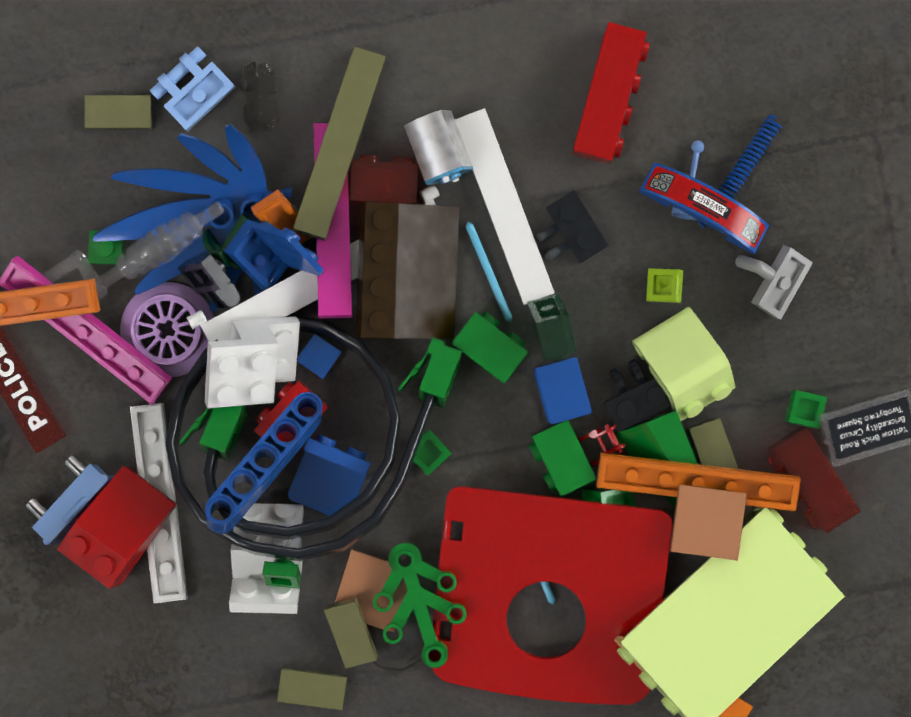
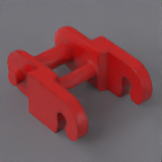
[577,424,626,467]

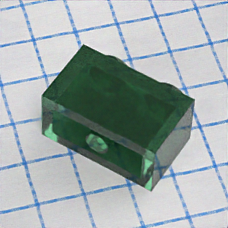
[527,294,577,360]

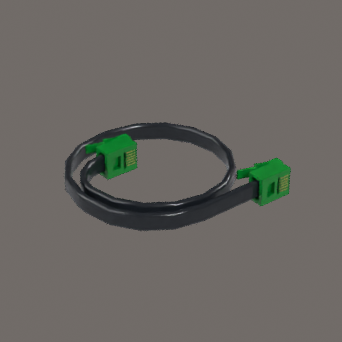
[165,315,462,561]

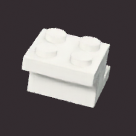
[205,316,300,408]
[229,503,304,614]

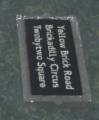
[818,388,911,467]

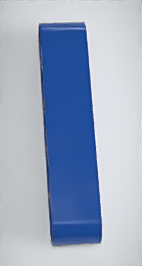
[205,392,323,534]

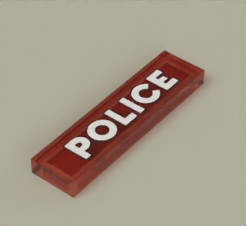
[0,326,66,453]

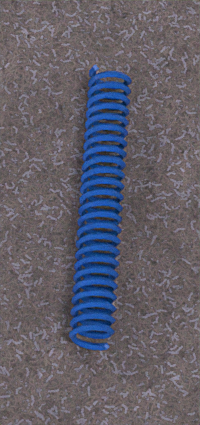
[697,115,782,228]

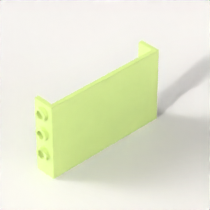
[614,507,845,717]

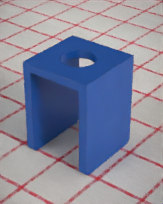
[533,357,592,424]

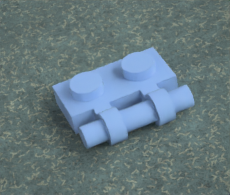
[149,46,236,132]

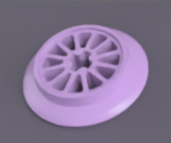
[120,282,214,377]

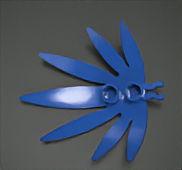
[93,124,296,312]

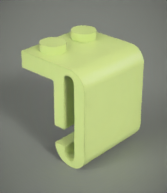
[632,307,736,421]

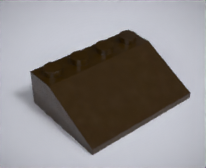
[356,202,459,339]

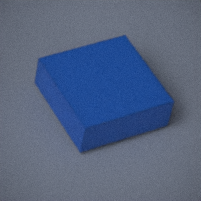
[297,333,342,379]

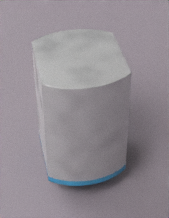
[404,110,473,185]

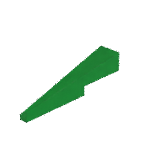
[614,410,697,508]

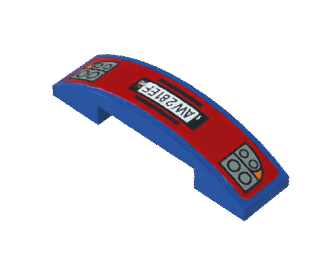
[639,162,769,255]

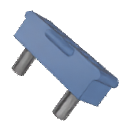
[26,456,114,545]

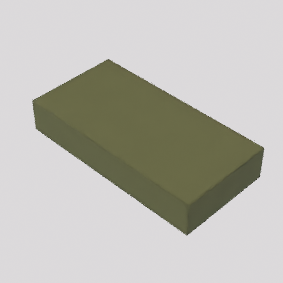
[85,95,152,130]
[324,597,378,669]
[277,667,347,710]

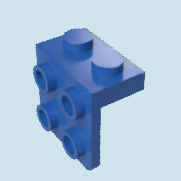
[224,219,324,290]
[288,434,372,516]

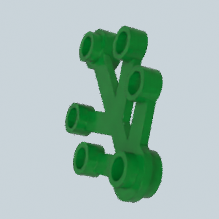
[373,543,466,668]

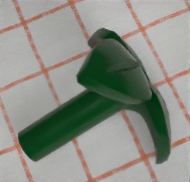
[202,213,253,269]

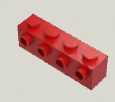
[571,22,650,164]

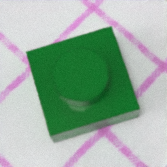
[88,230,124,266]
[785,389,827,429]
[414,429,452,476]
[262,559,302,589]

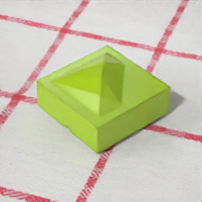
[646,268,683,303]

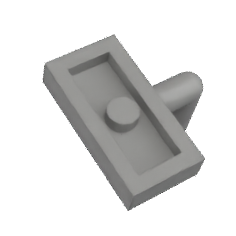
[735,245,813,320]

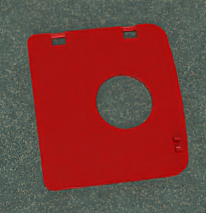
[429,486,672,705]

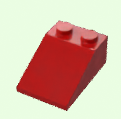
[57,465,177,589]

